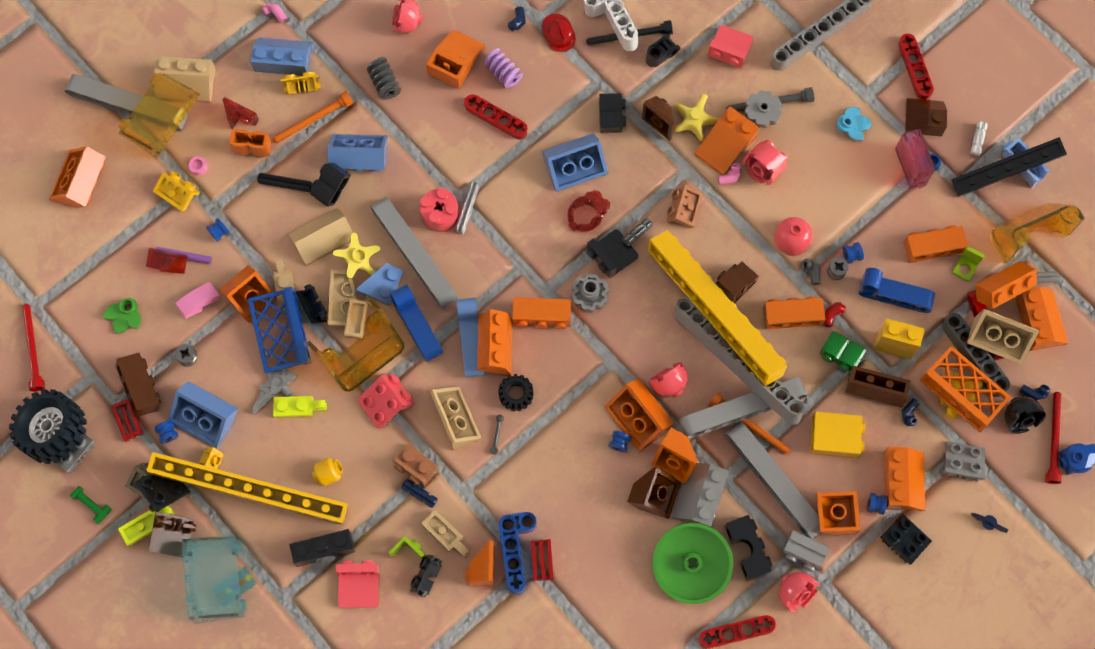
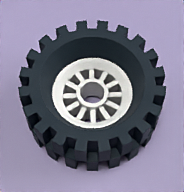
[9,389,87,464]

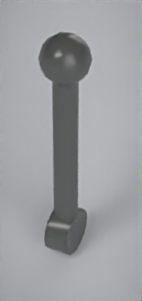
[490,415,504,455]

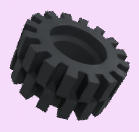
[498,374,533,411]

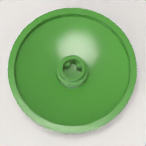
[652,522,733,604]

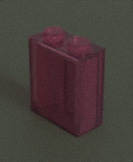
[895,129,935,188]

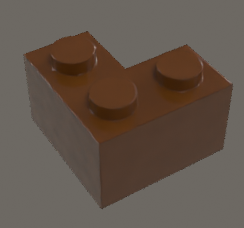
[715,261,759,303]

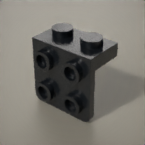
[587,229,638,278]

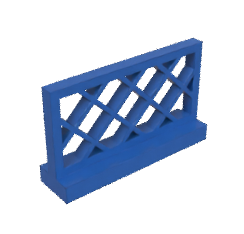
[248,287,312,373]

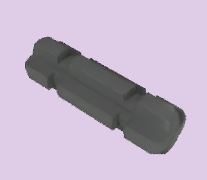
[622,218,653,246]

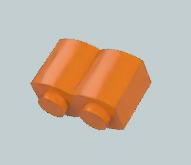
[229,129,272,157]

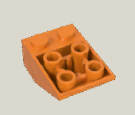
[426,29,485,89]

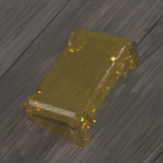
[118,72,200,159]
[990,203,1085,264]

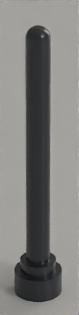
[586,20,673,45]

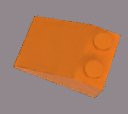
[694,106,760,175]

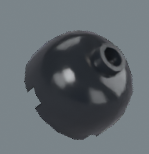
[1004,397,1046,434]

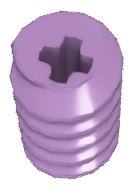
[484,48,523,88]

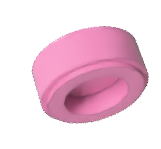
[188,156,208,176]

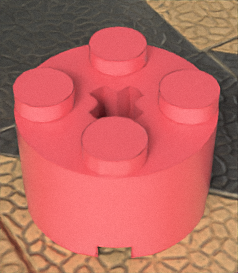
[743,140,788,185]
[420,188,459,232]

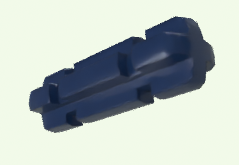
[401,479,438,508]

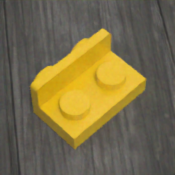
[153,171,200,211]

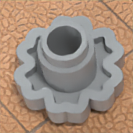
[744,91,782,128]
[571,273,609,313]

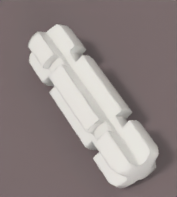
[970,121,987,157]

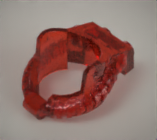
[567,190,610,232]

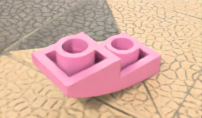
[175,282,220,319]

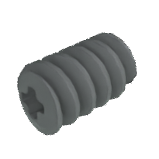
[367,57,401,99]

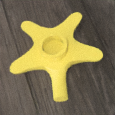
[673,94,719,142]
[333,233,380,279]

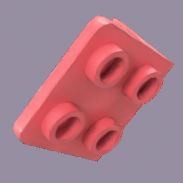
[707,25,753,68]
[358,373,415,428]
[336,560,379,608]

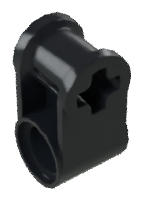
[645,34,680,67]

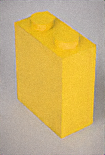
[873,318,925,360]
[811,411,865,458]

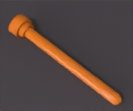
[273,91,353,143]
[708,393,791,454]

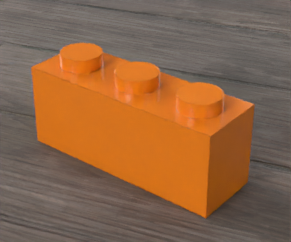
[903,225,968,263]
[975,261,1037,309]
[763,296,825,329]
[512,297,571,329]

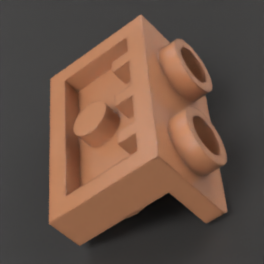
[667,185,704,229]
[392,443,439,487]

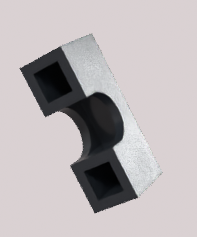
[724,515,773,582]
[289,529,355,567]

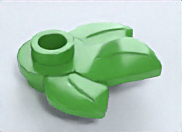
[103,298,141,334]

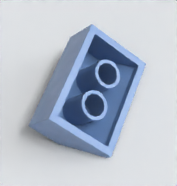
[250,37,313,76]
[542,133,608,192]
[327,134,388,172]
[167,381,238,449]

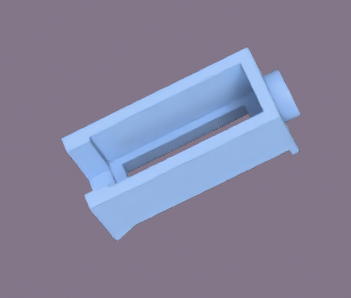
[1001,138,1050,188]

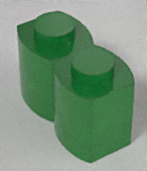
[819,331,866,373]

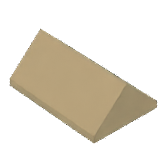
[288,208,353,266]
[967,309,1039,364]
[430,386,481,450]

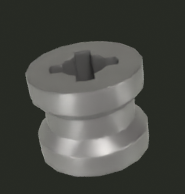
[827,257,849,280]
[175,344,197,367]

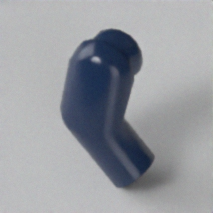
[508,6,526,31]
[1019,384,1050,401]
[901,398,920,427]

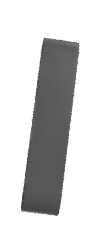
[942,313,1010,397]

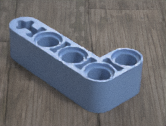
[456,298,485,378]

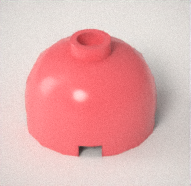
[392,0,423,34]
[774,217,813,256]
[648,362,688,398]
[779,572,820,612]

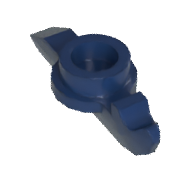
[971,513,1009,533]

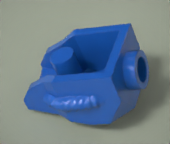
[1059,443,1095,475]

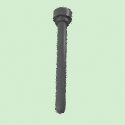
[726,87,814,111]

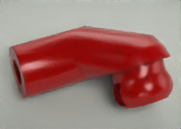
[823,302,846,327]

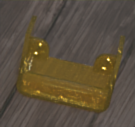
[307,296,405,392]

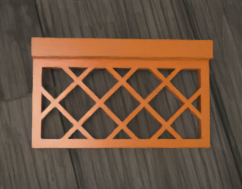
[920,345,1012,432]

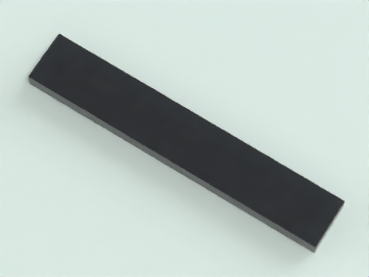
[951,137,1067,197]

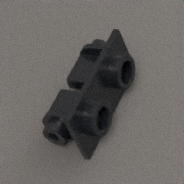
[296,284,328,324]
[410,555,442,598]

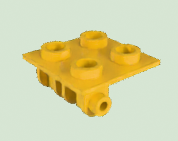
[280,72,321,95]

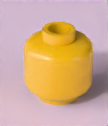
[312,457,343,486]

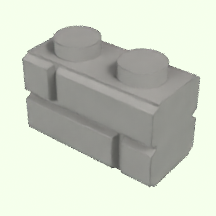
[782,530,830,572]

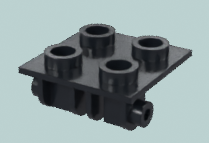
[134,474,191,512]
[880,513,932,565]

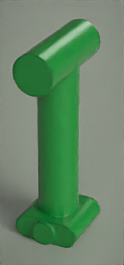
[70,486,112,524]

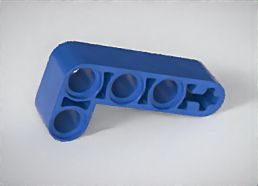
[858,268,935,313]
[390,284,444,362]
[499,512,537,595]

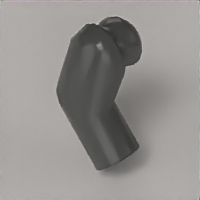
[801,259,821,285]

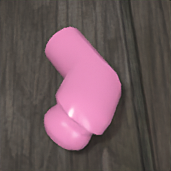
[262,3,287,23]
[718,163,742,185]

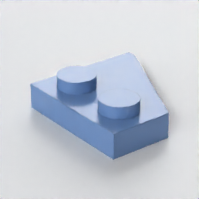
[355,263,404,306]

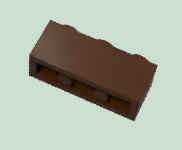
[115,352,161,418]
[845,366,911,408]

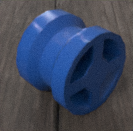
[206,218,230,242]
[842,242,864,264]
[154,421,179,444]
[608,431,632,453]
[867,493,887,515]

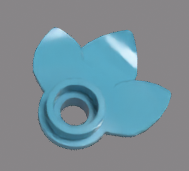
[836,107,872,141]

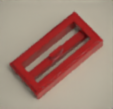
[111,399,144,442]
[531,539,554,581]

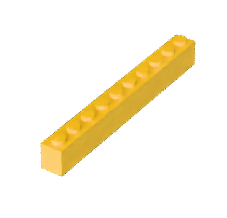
[647,230,787,386]
[146,452,348,525]

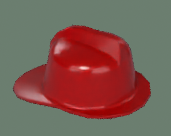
[542,14,576,52]

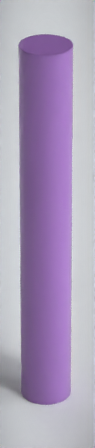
[155,247,212,264]

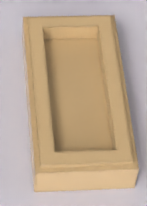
[343,299,368,340]

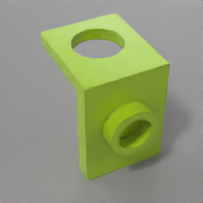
[952,246,985,282]
[388,536,425,559]

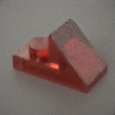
[223,97,259,129]
[146,248,188,274]

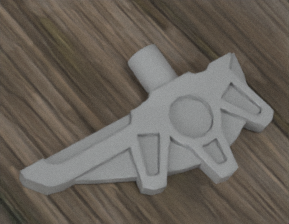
[253,368,298,414]

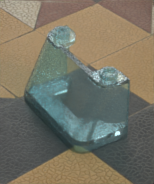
[182,536,247,624]

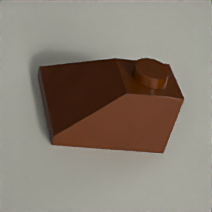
[641,96,675,141]
[905,98,947,136]
[627,467,681,519]

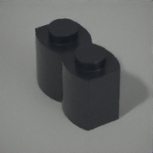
[599,93,626,133]
[310,162,351,207]

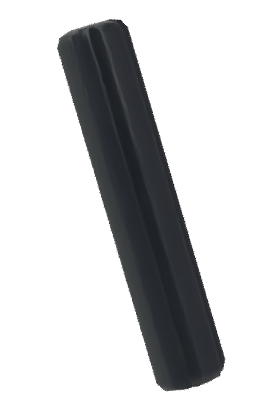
[257,173,312,192]

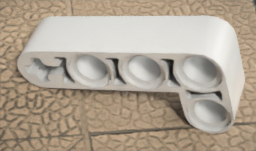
[584,0,638,51]

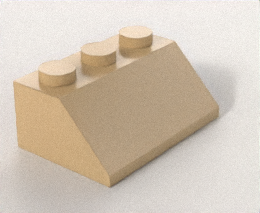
[154,56,216,103]

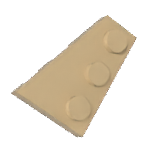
[328,270,366,329]

